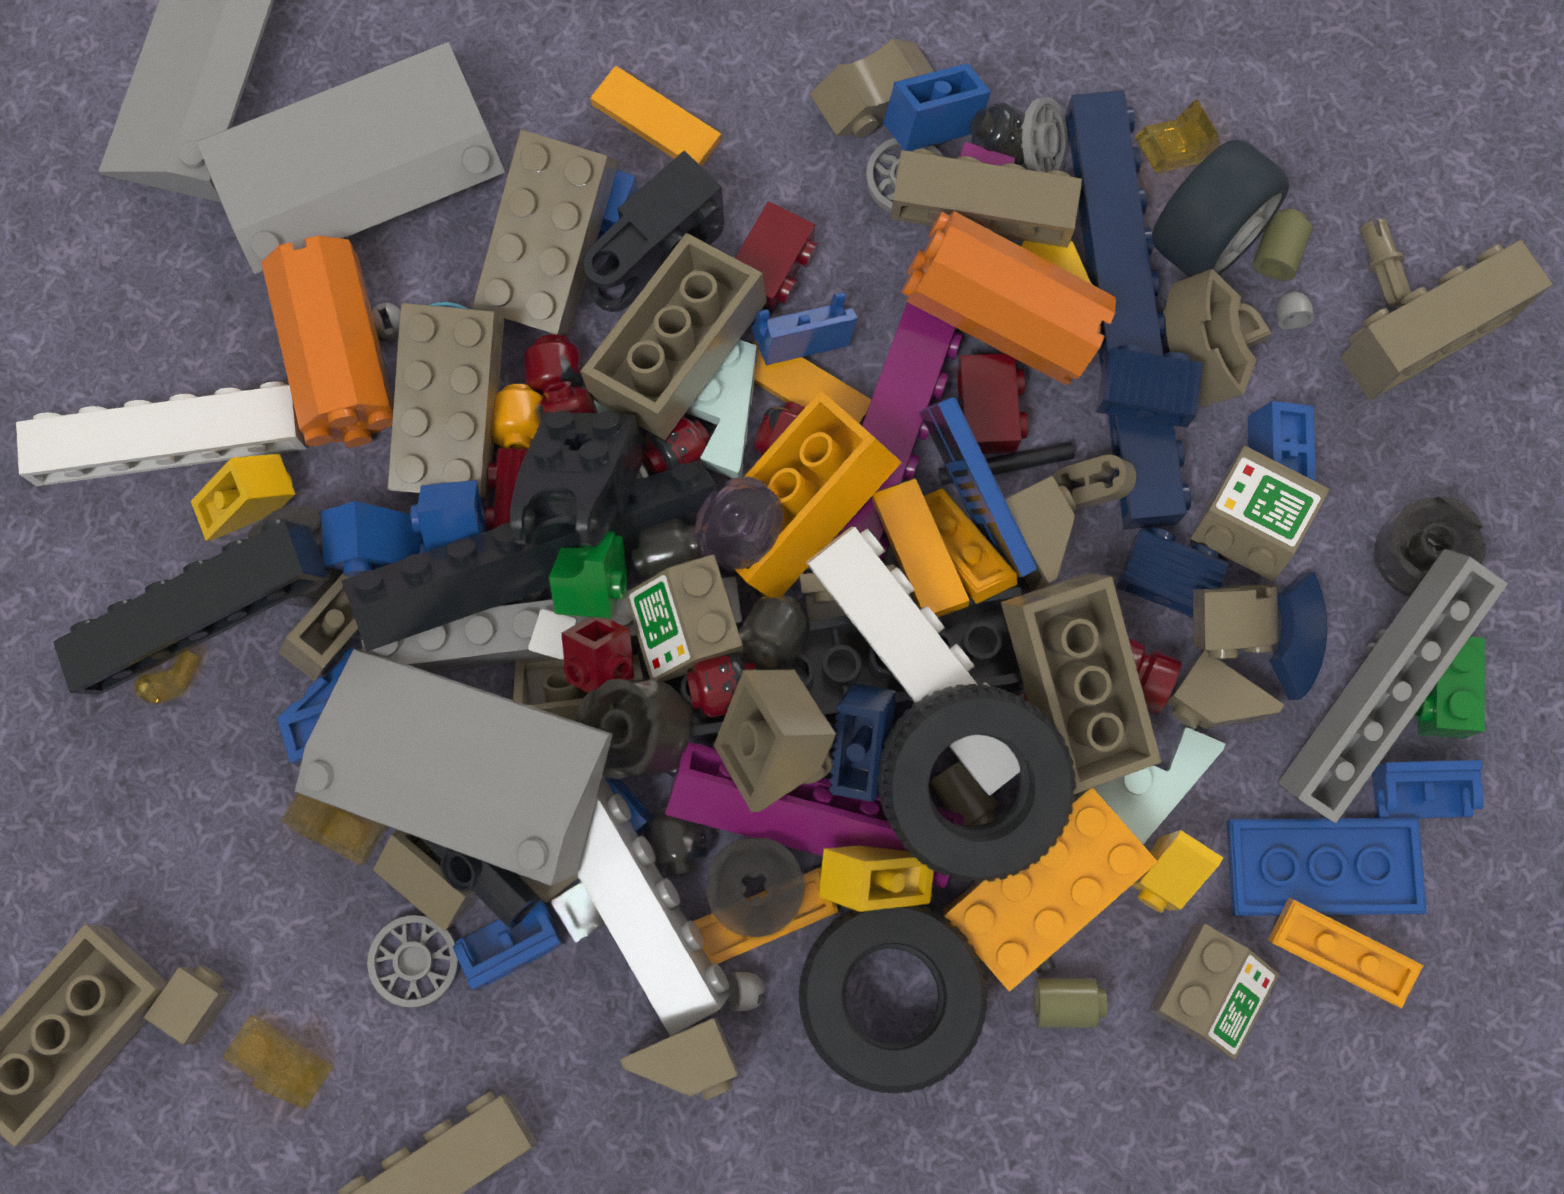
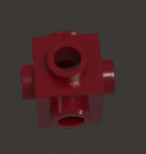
[561,617,634,699]

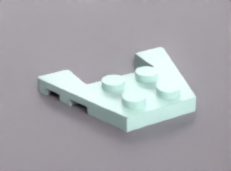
[594,339,758,481]
[1093,727,1226,844]

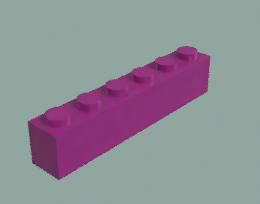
[665,741,963,888]

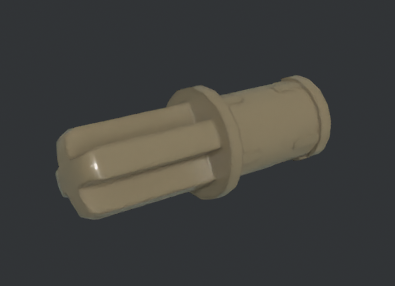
[1359,218,1411,307]

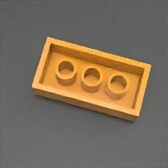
[697,390,902,602]
[943,788,1158,992]

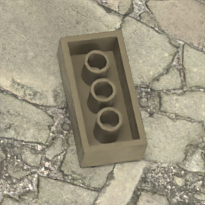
[472,129,619,335]
[581,233,767,440]
[1340,240,1553,401]
[388,303,504,498]
[1001,573,1162,794]
[0,924,168,1148]

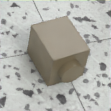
[144,964,232,1045]

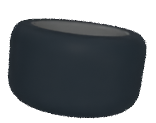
[1152,139,1289,277]

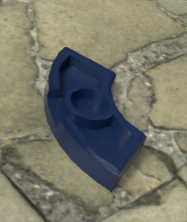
[1269,572,1327,700]

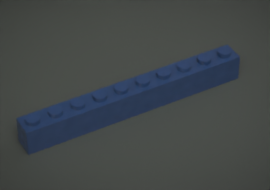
[1065,90,1191,530]

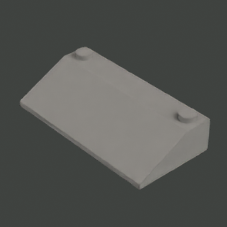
[98,0,274,203]
[196,42,505,274]
[295,648,612,886]

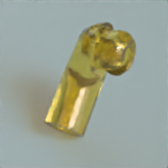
[134,651,202,704]

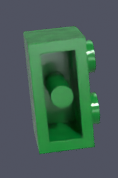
[1414,637,1485,739]

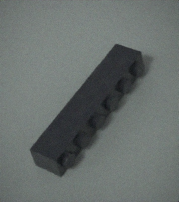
[53,519,329,695]

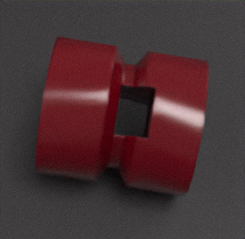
[1128,638,1182,716]

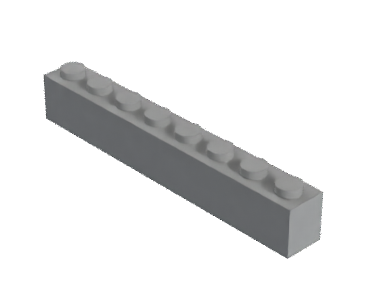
[361,576,742,673]

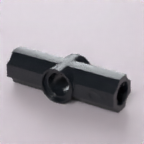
[421,838,541,928]

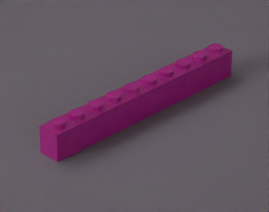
[829,142,1015,562]

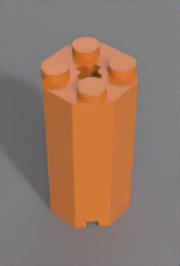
[901,211,1116,385]
[261,235,394,448]

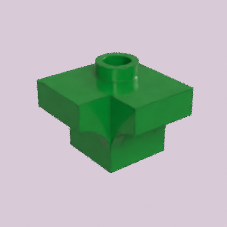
[549,532,627,618]

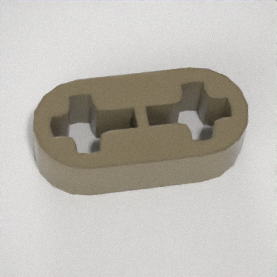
[1052,454,1137,510]

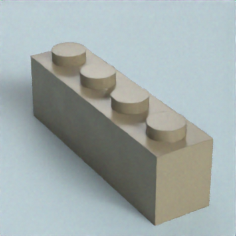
[890,149,1082,248]
[337,1091,538,1194]

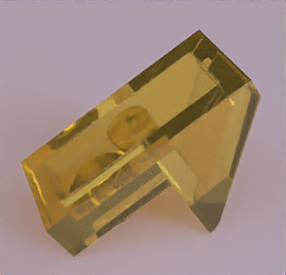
[1135,99,1220,174]
[281,793,387,866]
[222,1015,334,1109]

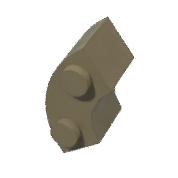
[810,38,934,138]
[1163,269,1257,407]
[1193,584,1278,658]

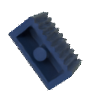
[1096,344,1203,428]
[1116,527,1229,617]
[828,683,896,802]

